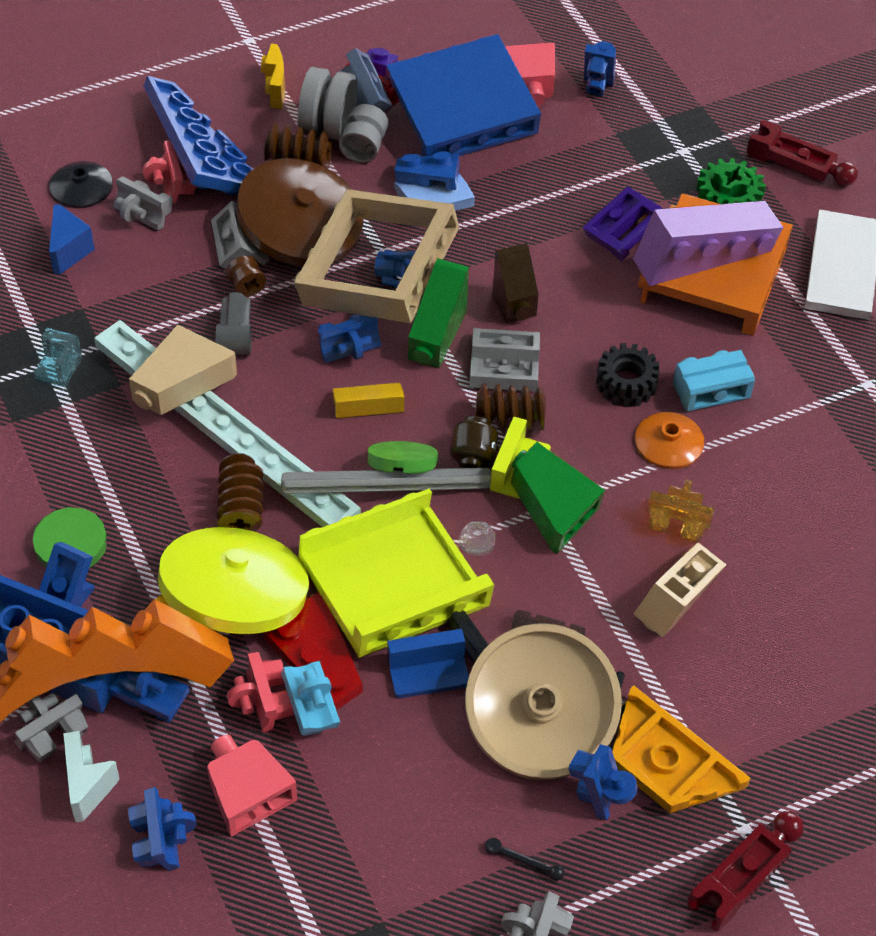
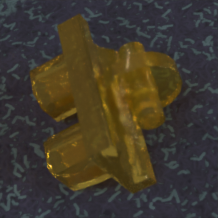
[648,479,715,543]

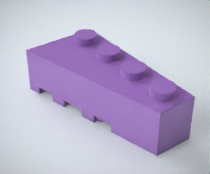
[633,201,783,286]

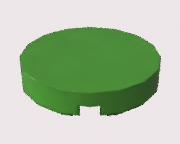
[367,441,438,474]
[32,507,107,568]

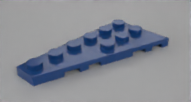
[143,76,253,196]

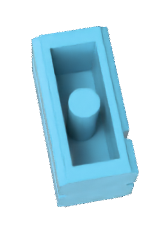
[673,350,755,412]

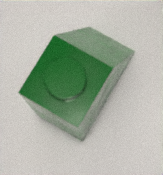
[408,258,469,368]
[511,442,605,554]

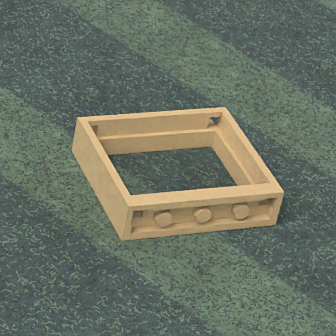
[294,189,459,323]

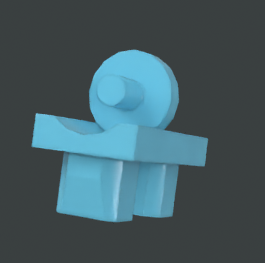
[281,661,340,736]

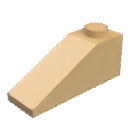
[634,543,726,637]

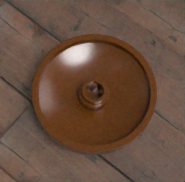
[235,158,363,267]

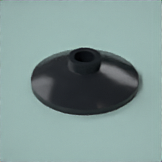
[49,161,113,208]

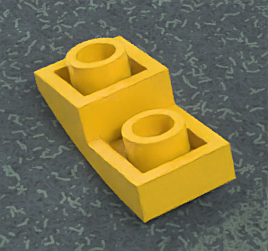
[261,43,285,109]

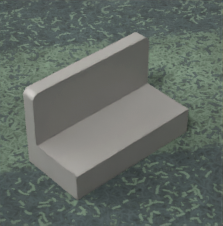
[211,201,269,269]

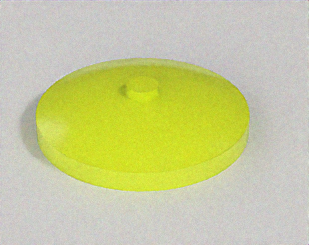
[158,527,309,634]

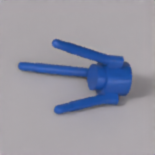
[374,250,416,288]

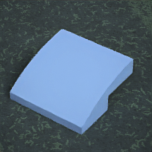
[394,174,475,211]

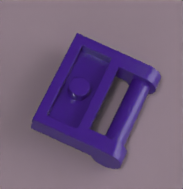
[582,186,663,261]

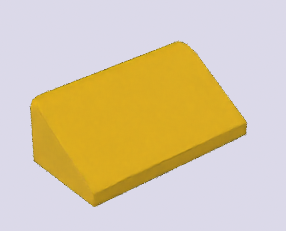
[332,382,404,418]

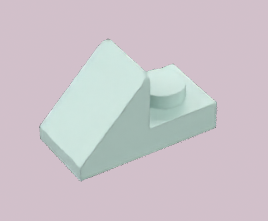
[63,731,119,822]

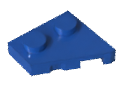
[395,151,460,190]

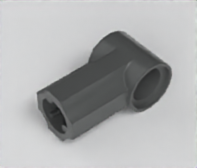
[215,292,252,355]

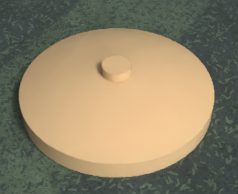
[465,624,622,780]

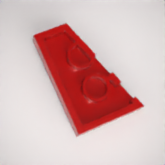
[263,591,363,711]

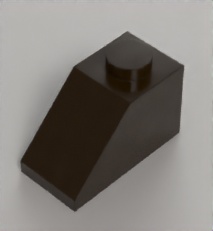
[492,243,539,323]

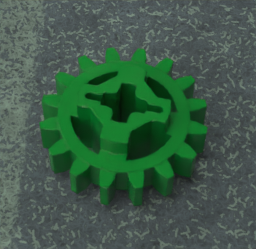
[696,158,766,204]

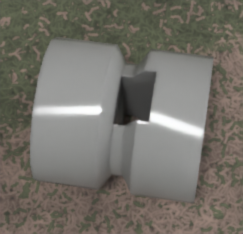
[339,104,388,163]

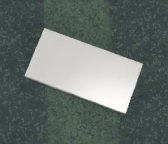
[804,209,876,320]

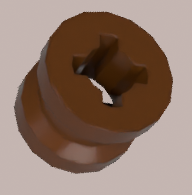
[226,255,266,297]

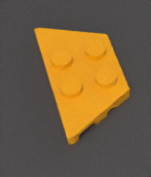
[612,685,750,813]

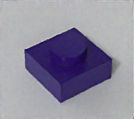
[366,48,398,77]

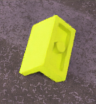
[490,417,551,499]

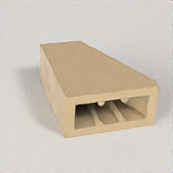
[129,325,237,415]

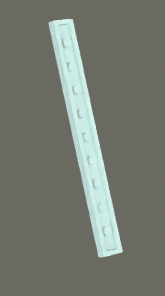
[94,320,361,527]

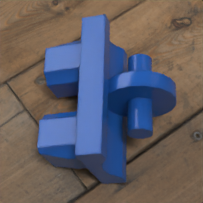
[584,41,616,96]
[317,314,382,363]
[108,671,190,723]
[568,744,638,820]
[128,787,197,871]

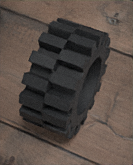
[596,343,660,407]

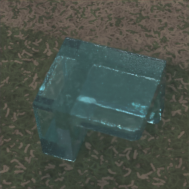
[34,328,82,387]

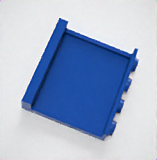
[386,34,541,156]

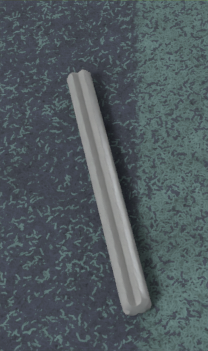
[281,468,491,494]

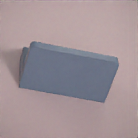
[340,48,393,112]

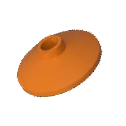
[635,412,704,469]

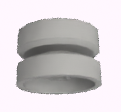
[298,67,357,141]

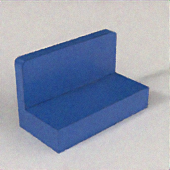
[387,629,469,699]

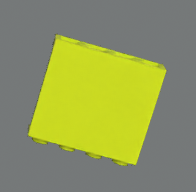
[298,488,494,658]

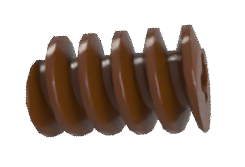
[264,123,333,169]
[475,383,546,431]
[217,453,264,531]

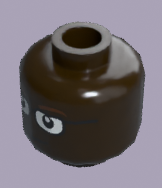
[450,416,498,468]

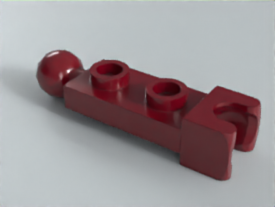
[747,120,858,186]
[687,811,804,931]

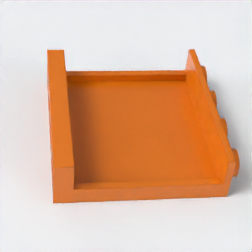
[638,193,793,336]

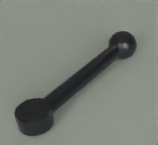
[485,838,565,881]

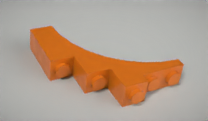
[0,599,234,723]

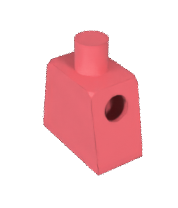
[505,43,555,107]
[207,735,298,837]

